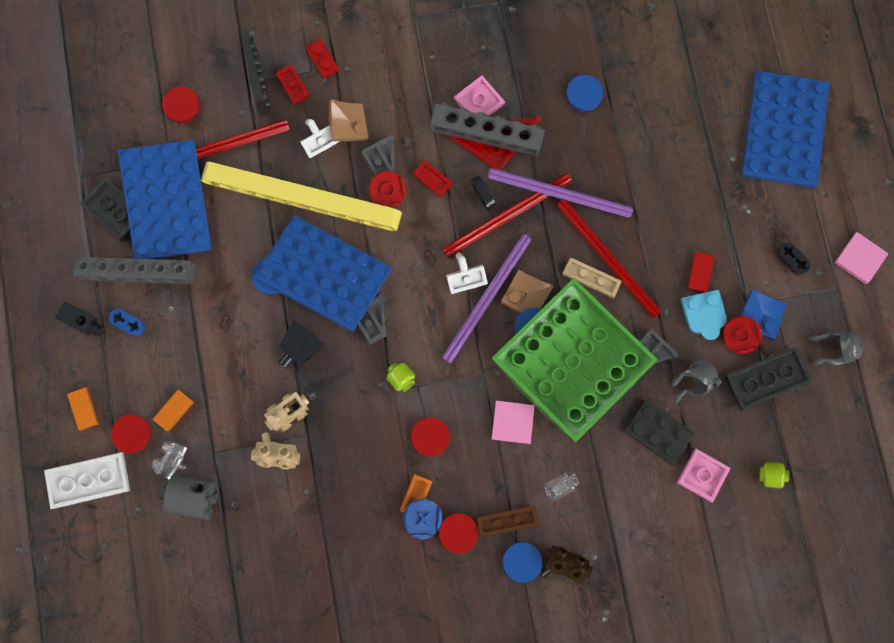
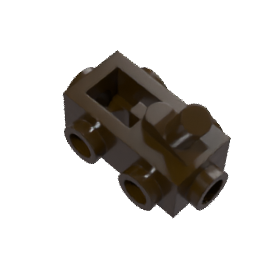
[542,545,593,584]

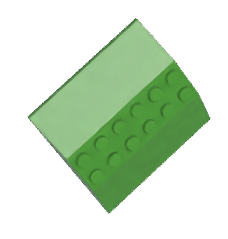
[492,278,658,443]

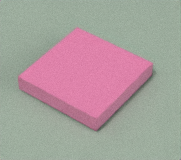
[454,75,505,116]
[834,232,889,284]
[491,401,535,444]
[677,449,731,503]

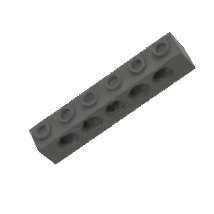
[430,103,545,157]
[73,257,196,284]

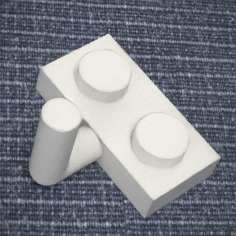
[300,118,340,158]
[446,252,488,294]

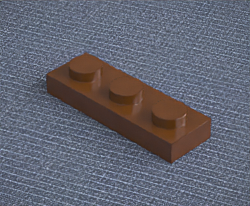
[476,506,539,537]

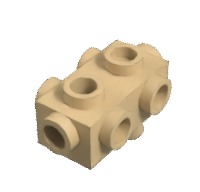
[264,392,309,432]
[251,433,300,469]

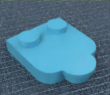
[680,290,727,340]

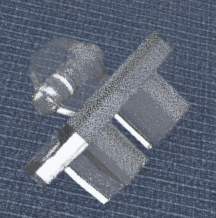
[151,441,187,479]
[544,473,579,502]

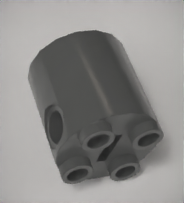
[160,473,218,520]

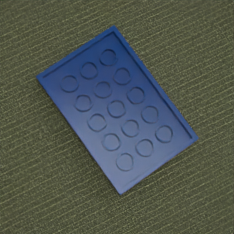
[742,70,830,188]
[118,140,212,259]
[254,215,392,332]

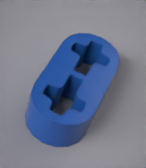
[109,309,145,336]

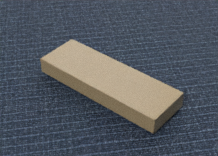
[562,257,622,299]

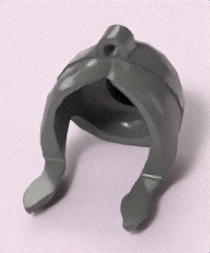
[809,330,864,365]
[671,359,722,403]

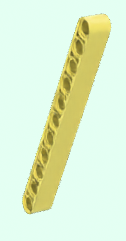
[201,162,402,231]

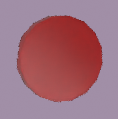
[162,86,200,123]
[369,171,406,208]
[722,316,762,354]
[111,414,152,454]
[411,417,450,457]
[439,514,478,553]

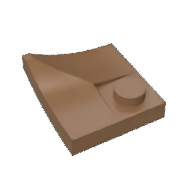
[329,100,369,141]
[500,270,553,314]

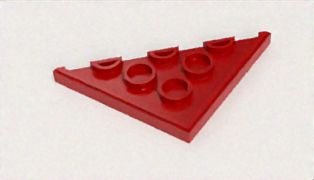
[445,116,541,170]

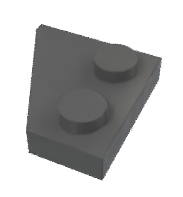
[361,134,395,176]
[358,294,386,346]
[639,329,679,365]

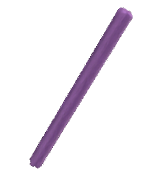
[488,168,633,217]
[443,234,531,363]

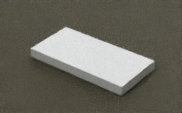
[44,452,130,509]

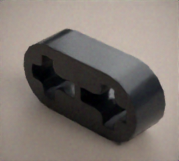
[470,176,496,210]
[777,243,810,275]

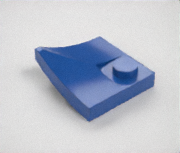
[741,289,786,340]

